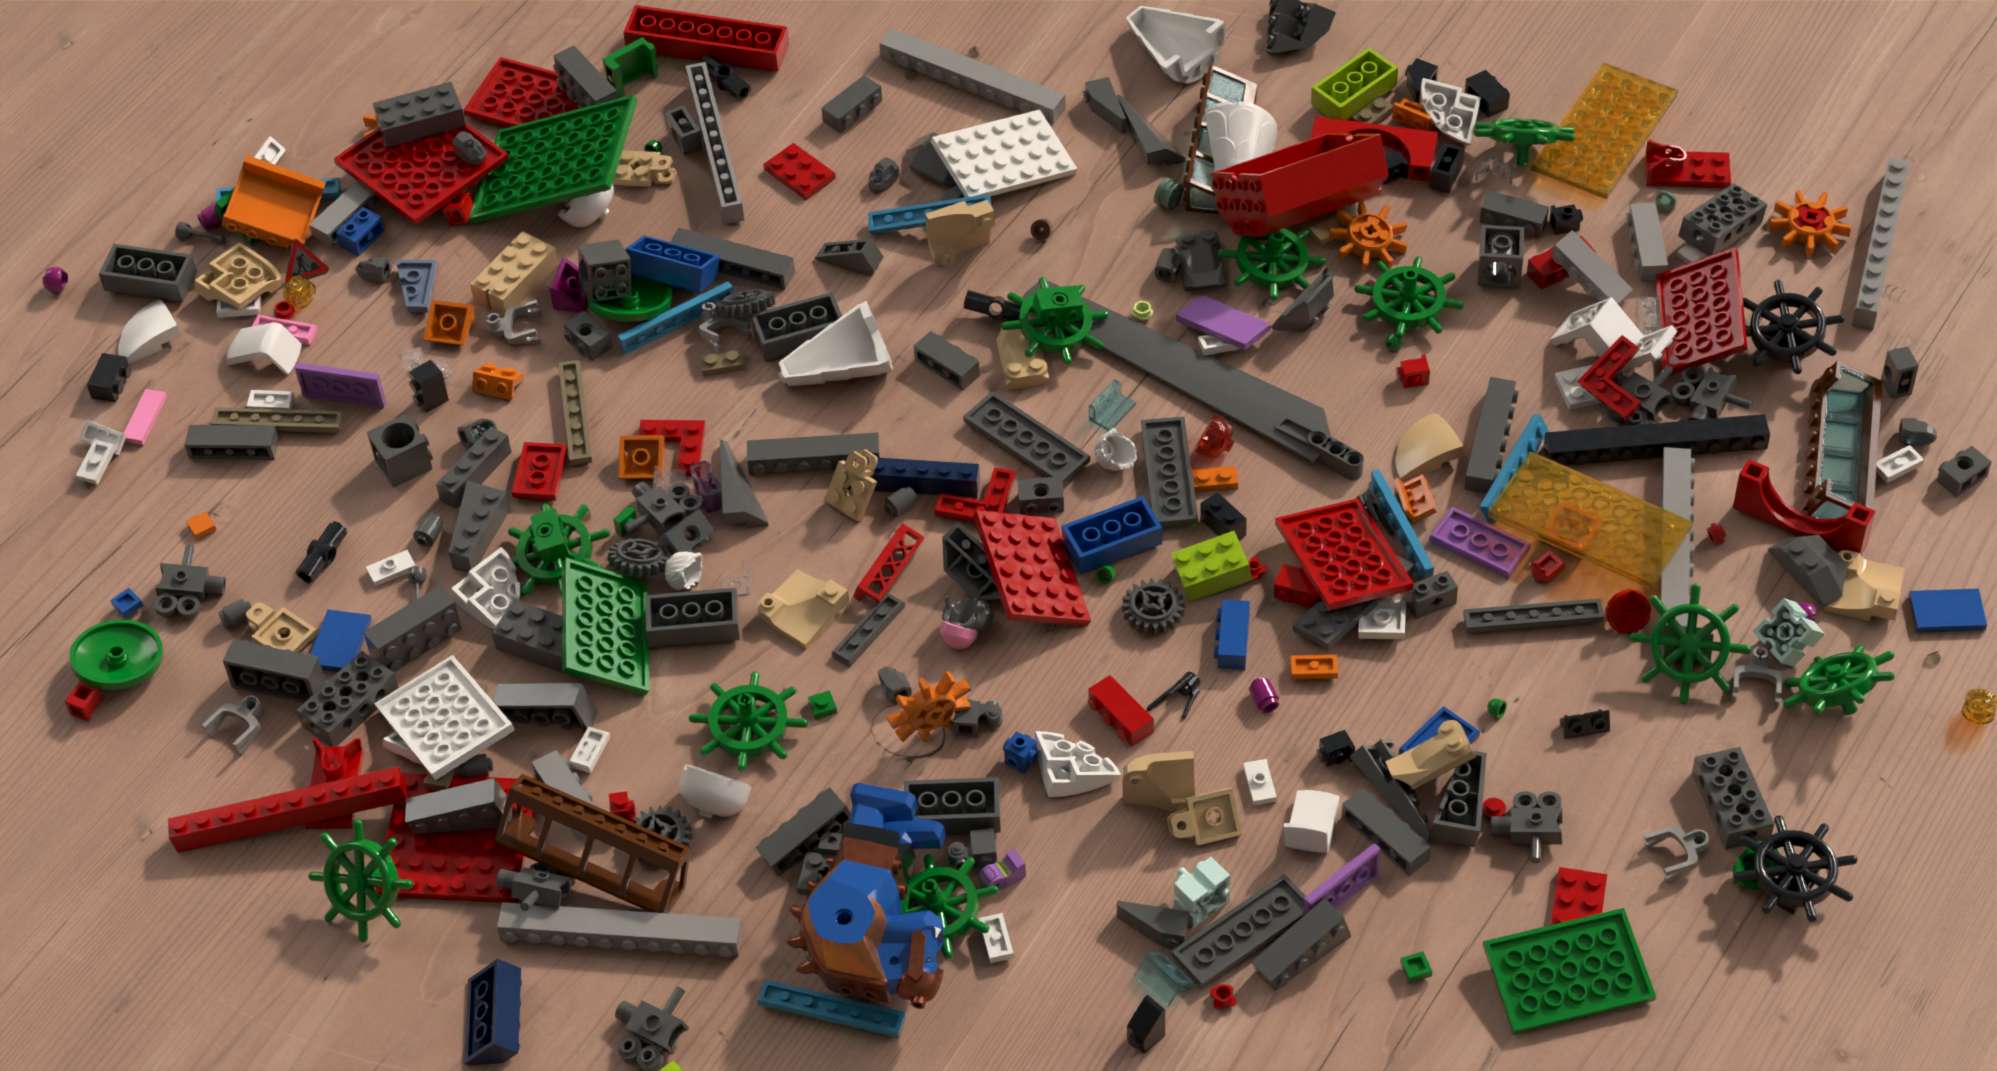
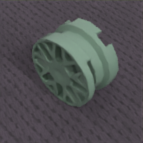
[1154,177,1184,210]

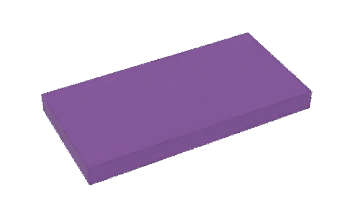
[1176,295,1271,350]
[295,362,386,408]
[1429,507,1531,579]
[1303,843,1380,916]

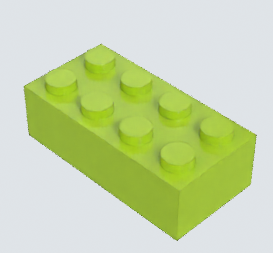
[1311,47,1398,120]

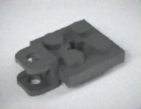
[797,832,842,896]

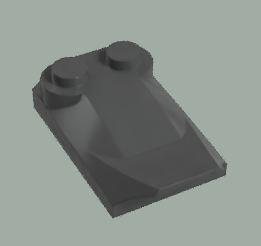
[1176,230,1227,291]

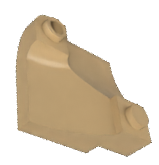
[926,200,995,266]
[195,242,281,310]
[1824,550,1905,621]
[757,569,849,650]
[1122,751,1195,813]

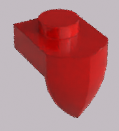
[1530,550,1566,584]

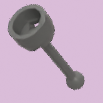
[175,221,226,243]
[408,566,426,600]

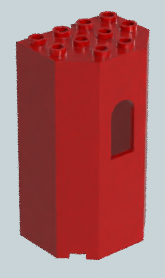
[1211,132,1388,237]

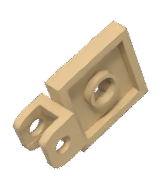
[612,150,677,187]
[824,450,878,521]
[246,602,317,653]
[1166,787,1243,846]

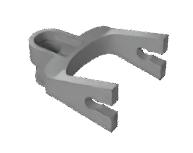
[487,300,541,344]
[699,302,751,352]
[1731,647,1782,707]
[202,695,263,756]
[1644,825,1709,883]

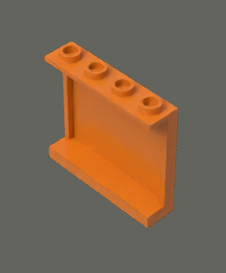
[221,155,326,251]

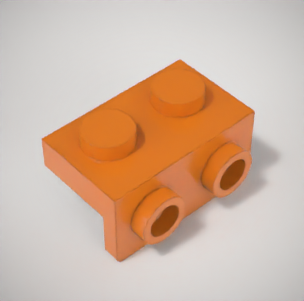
[1392,98,1435,131]
[472,363,523,400]
[1394,474,1437,524]

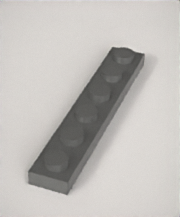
[1463,598,1604,633]

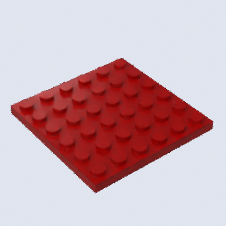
[334,122,509,226]
[375,773,539,903]

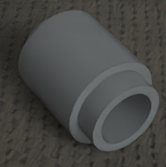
[884,487,918,517]
[413,513,443,546]
[218,599,251,628]
[459,753,494,778]

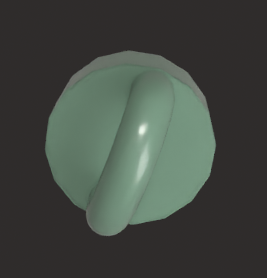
[1655,190,1677,212]

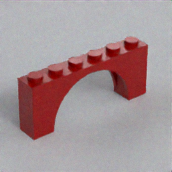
[1310,116,1438,182]
[1733,459,1876,556]

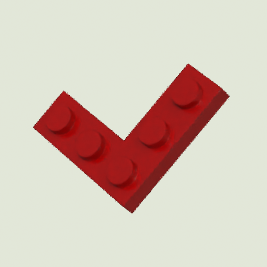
[1577,335,1641,421]
[638,420,706,476]
[934,467,1016,523]

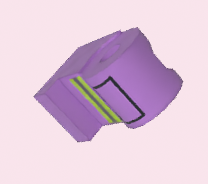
[978,848,1026,891]

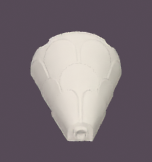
[1126,6,1226,83]
[1205,101,1278,171]
[778,301,893,387]

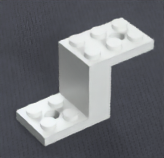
[1550,297,1677,373]

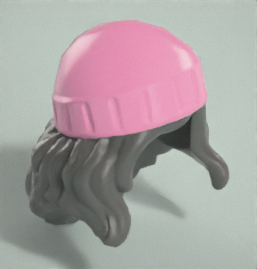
[940,595,994,649]

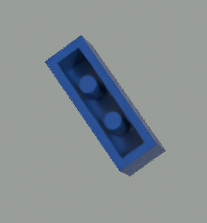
[1214,599,1250,670]

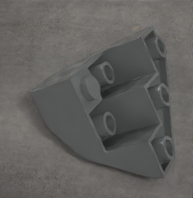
[1266,0,1336,53]

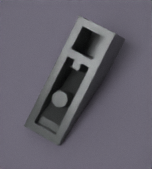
[1083,77,1126,134]
[815,238,884,273]
[1117,900,1189,949]

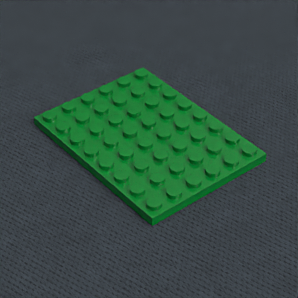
[468,95,638,224]

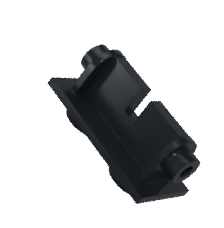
[1560,709,1610,739]

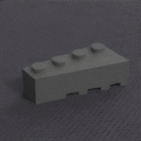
[405,778,513,835]
[1252,898,1351,991]

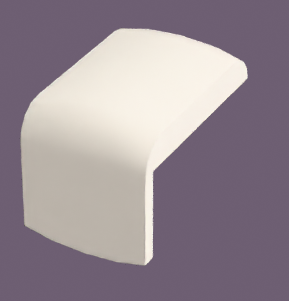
[226,322,302,375]
[1283,790,1339,853]

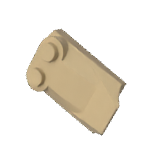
[996,320,1050,391]
[1385,720,1476,790]

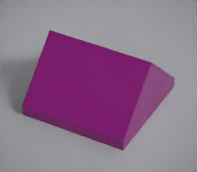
[549,257,588,313]

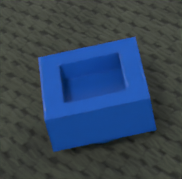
[110,588,144,618]

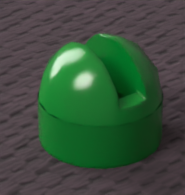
[644,140,662,152]
[1385,333,1404,351]
[1096,565,1116,584]
[1487,698,1507,719]

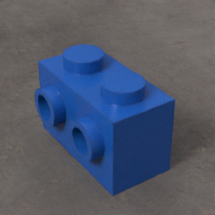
[336,207,385,256]

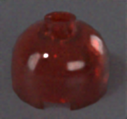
[1194,413,1235,458]

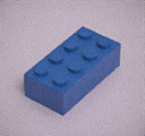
[625,235,720,293]
[1062,496,1162,574]

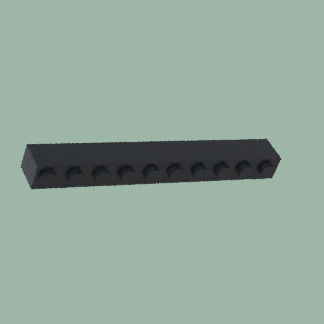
[1543,414,1770,467]

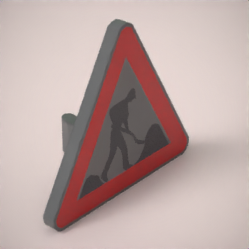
[285,239,329,284]

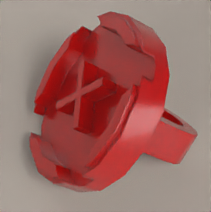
[1605,589,1652,634]

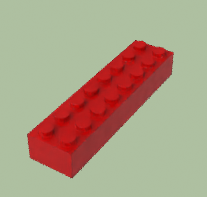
[623,5,789,72]

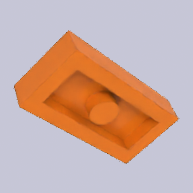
[1192,466,1238,492]
[1290,655,1338,680]

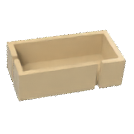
[470,231,559,316]

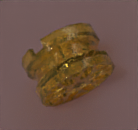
[283,275,316,309]
[1961,689,1997,724]

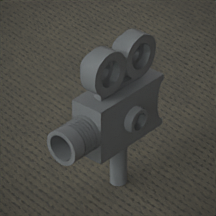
[1607,365,1673,426]
[1672,366,1753,420]
[624,482,702,535]
[154,544,226,619]
[1491,791,1563,863]
[496,863,576,911]
[615,986,689,1071]

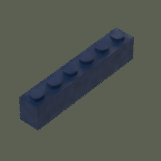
[848,457,980,498]

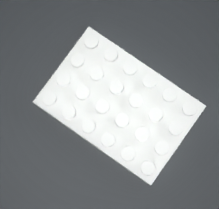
[931,110,1077,197]
[374,655,515,780]

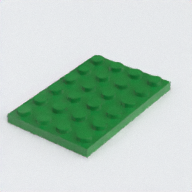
[562,558,650,696]
[1483,908,1656,1035]

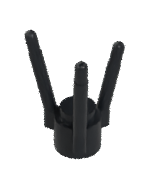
[1357,493,1394,536]
[1147,672,1201,719]

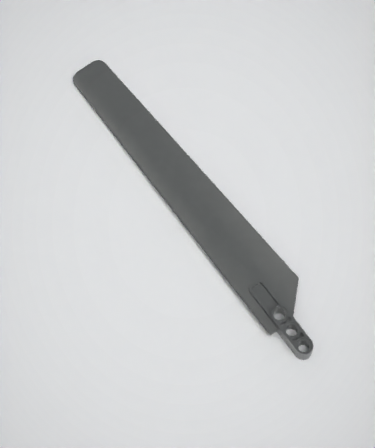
[1022,281,1364,480]

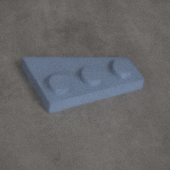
[396,260,438,312]

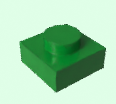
[613,506,637,537]
[808,690,837,720]
[1400,951,1432,983]

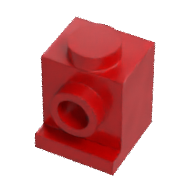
[442,192,473,226]
[1396,354,1430,388]
[65,681,103,722]
[609,791,636,823]

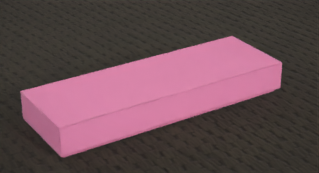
[252,315,318,345]
[123,389,167,445]

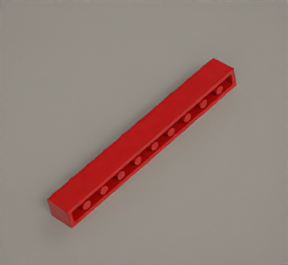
[168,766,408,853]

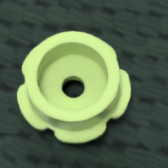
[1132,301,1153,321]

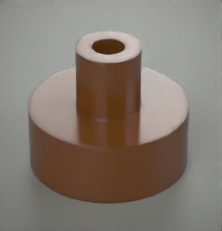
[1030,219,1053,241]

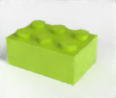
[1171,531,1252,603]

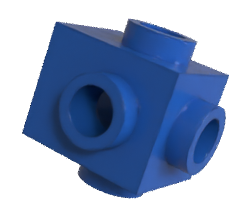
[1003,731,1038,774]

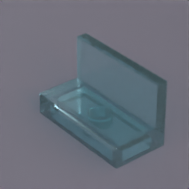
[1089,379,1136,431]
[1133,951,1194,1006]

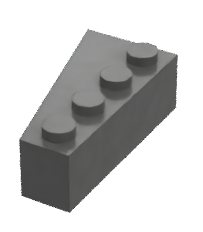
[449,481,511,573]
[492,682,598,732]
[1427,751,1487,847]
[755,787,851,876]

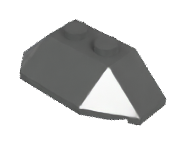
[906,132,957,185]
[1271,266,1334,331]
[942,521,1001,601]
[1768,535,1847,607]

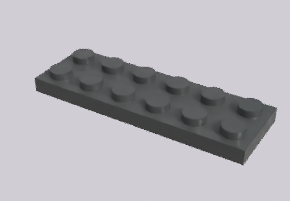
[963,391,1091,486]
[1141,417,1198,527]
[1292,555,1415,650]
[1171,874,1306,989]

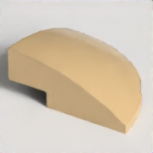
[1395,413,1463,481]

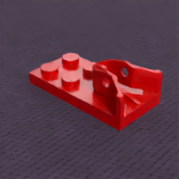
[1645,139,1731,188]
[305,738,364,829]

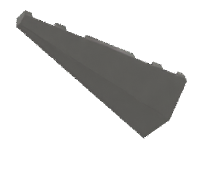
[1117,95,1186,166]
[720,440,768,528]
[1349,739,1432,842]

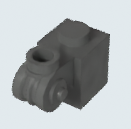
[954,699,1003,737]
[948,828,997,870]

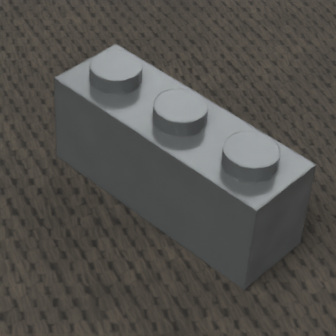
[821,75,882,133]
[1480,190,1549,238]
[914,331,980,390]

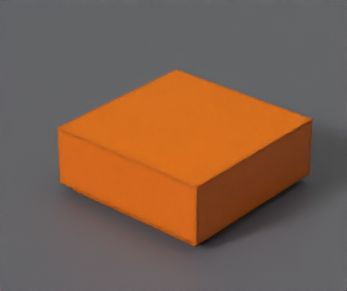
[186,511,216,540]

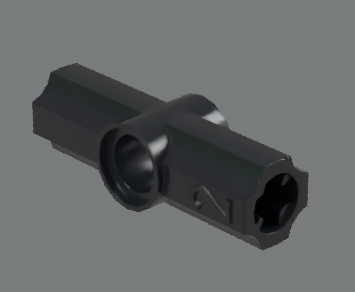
[700,55,751,100]
[963,290,1021,321]
[296,521,347,584]

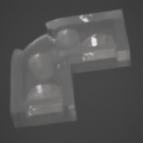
[400,347,452,380]

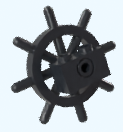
[1743,280,1845,374]
[1733,815,1858,923]

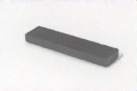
[832,593,905,667]

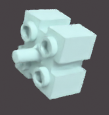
[1752,598,1825,667]
[1174,857,1230,928]

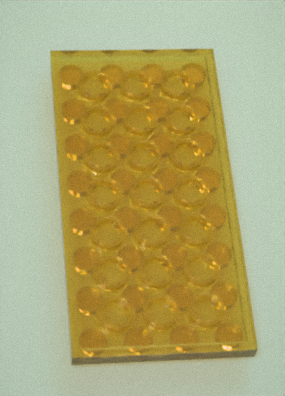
[1531,62,1678,199]
[1488,451,1693,589]

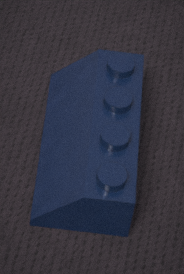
[464,959,522,1065]

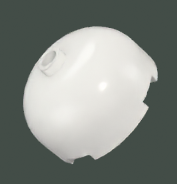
[557,184,614,228]
[679,764,752,818]

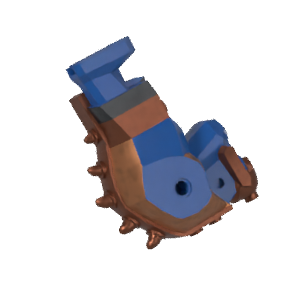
[786,783,946,1009]

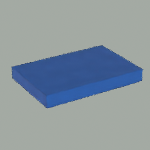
[1909,588,1987,632]
[311,609,372,672]
[1399,706,1480,779]

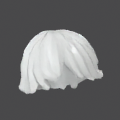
[1094,428,1137,471]
[664,552,703,590]

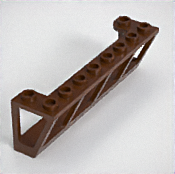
[494,774,691,913]

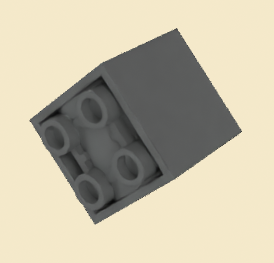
[1477,225,1524,287]
[578,239,631,302]
[367,413,433,488]

